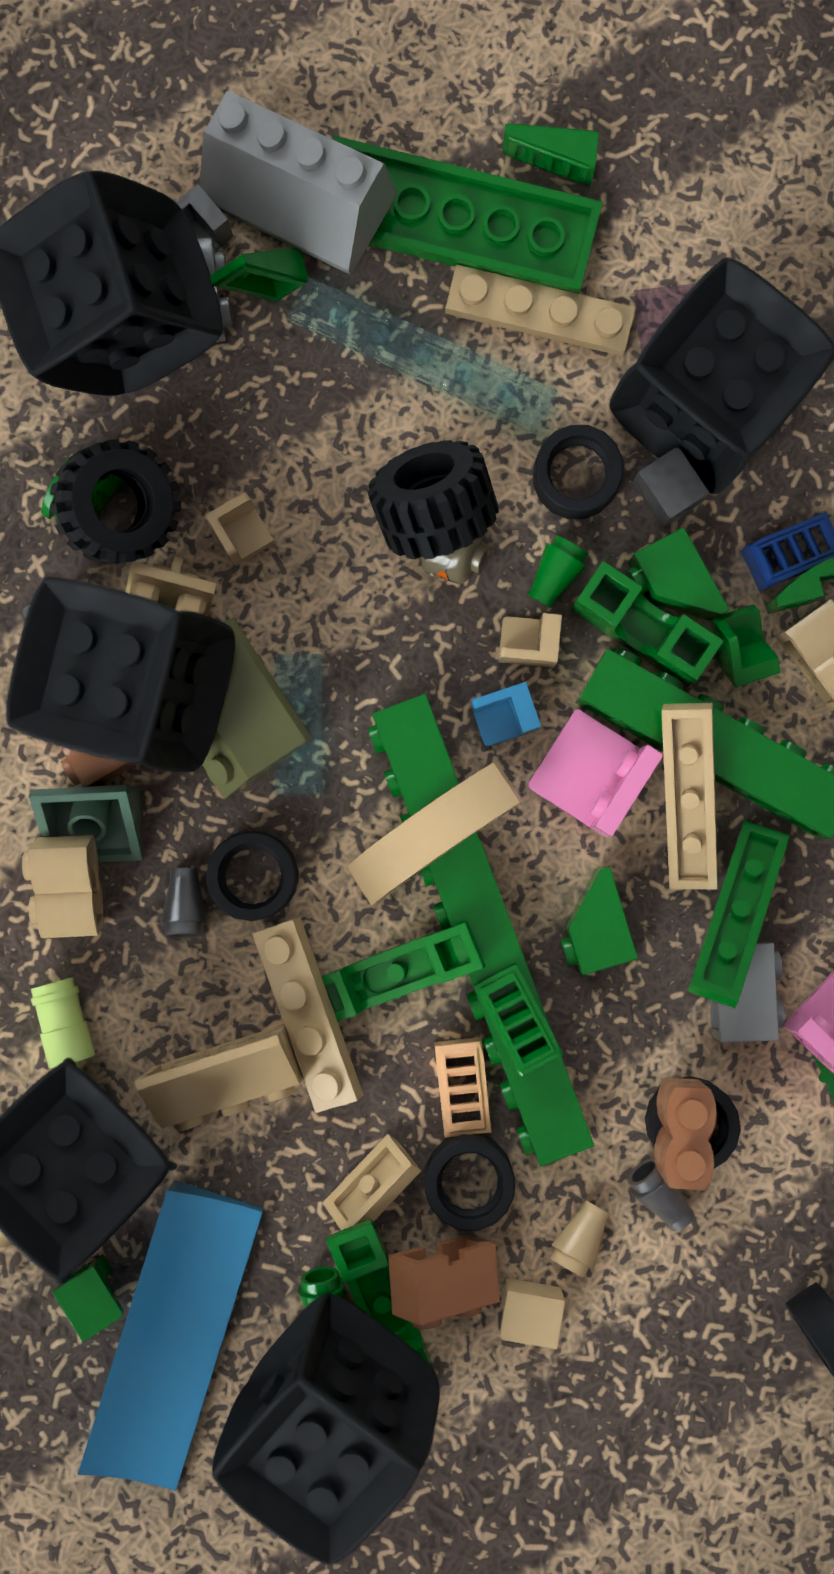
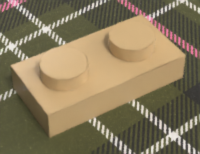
[322,1134,421,1230]

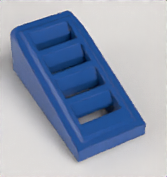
[741,512,834,593]

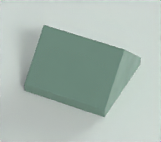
[29,785,143,862]

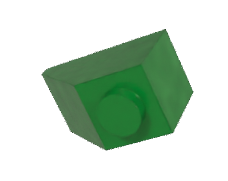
[626,527,729,621]
[560,866,638,975]

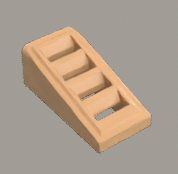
[434,1037,492,1138]

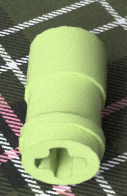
[31,977,96,1069]

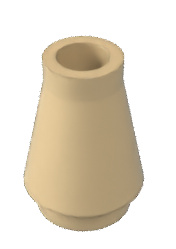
[550,1200,610,1278]

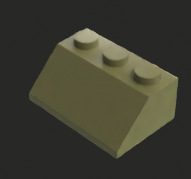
[202,617,312,799]

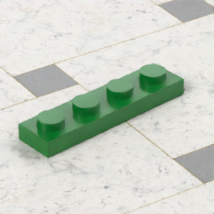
[687,820,790,1008]

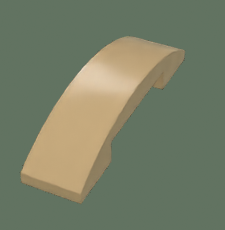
[346,762,523,906]

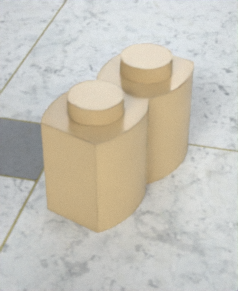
[776,599,834,712]
[22,835,104,938]

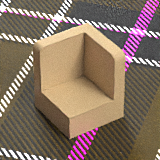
[205,492,275,567]
[498,613,562,668]
[500,1278,565,1350]

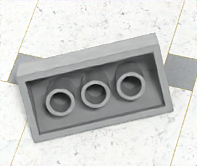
[199,91,398,275]

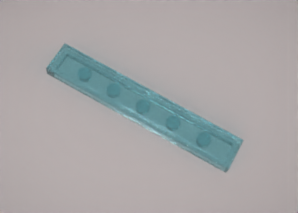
[287,277,558,435]

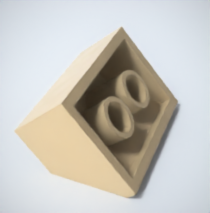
[134,1024,303,1132]

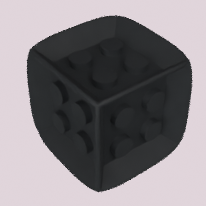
[0,171,223,396]
[609,257,834,494]
[6,577,235,773]
[0,1057,177,1285]
[212,1293,440,1565]

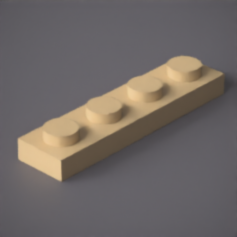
[445,264,636,356]
[661,703,718,890]
[252,916,364,1113]

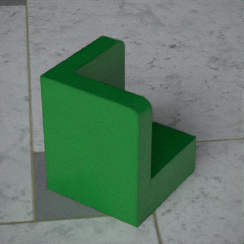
[711,605,780,688]
[52,1254,124,1342]

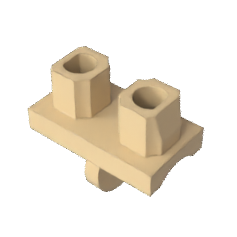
[126,555,217,616]

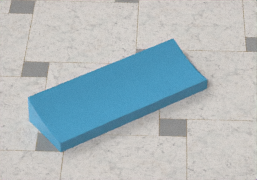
[77,1180,264,1491]

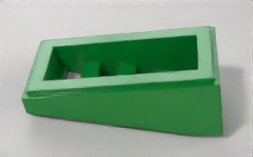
[502,123,599,186]
[210,248,309,302]
[473,963,563,1077]

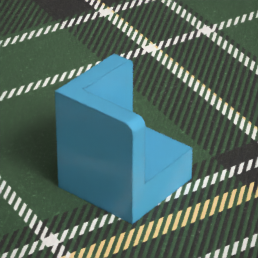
[470,682,541,747]

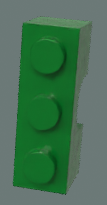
[570,561,724,687]

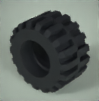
[50,439,181,564]
[368,440,499,559]

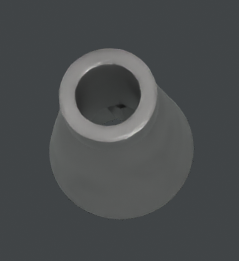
[160,868,208,938]
[628,1158,695,1231]

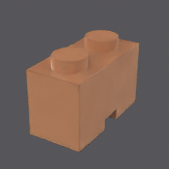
[388,1235,500,1329]

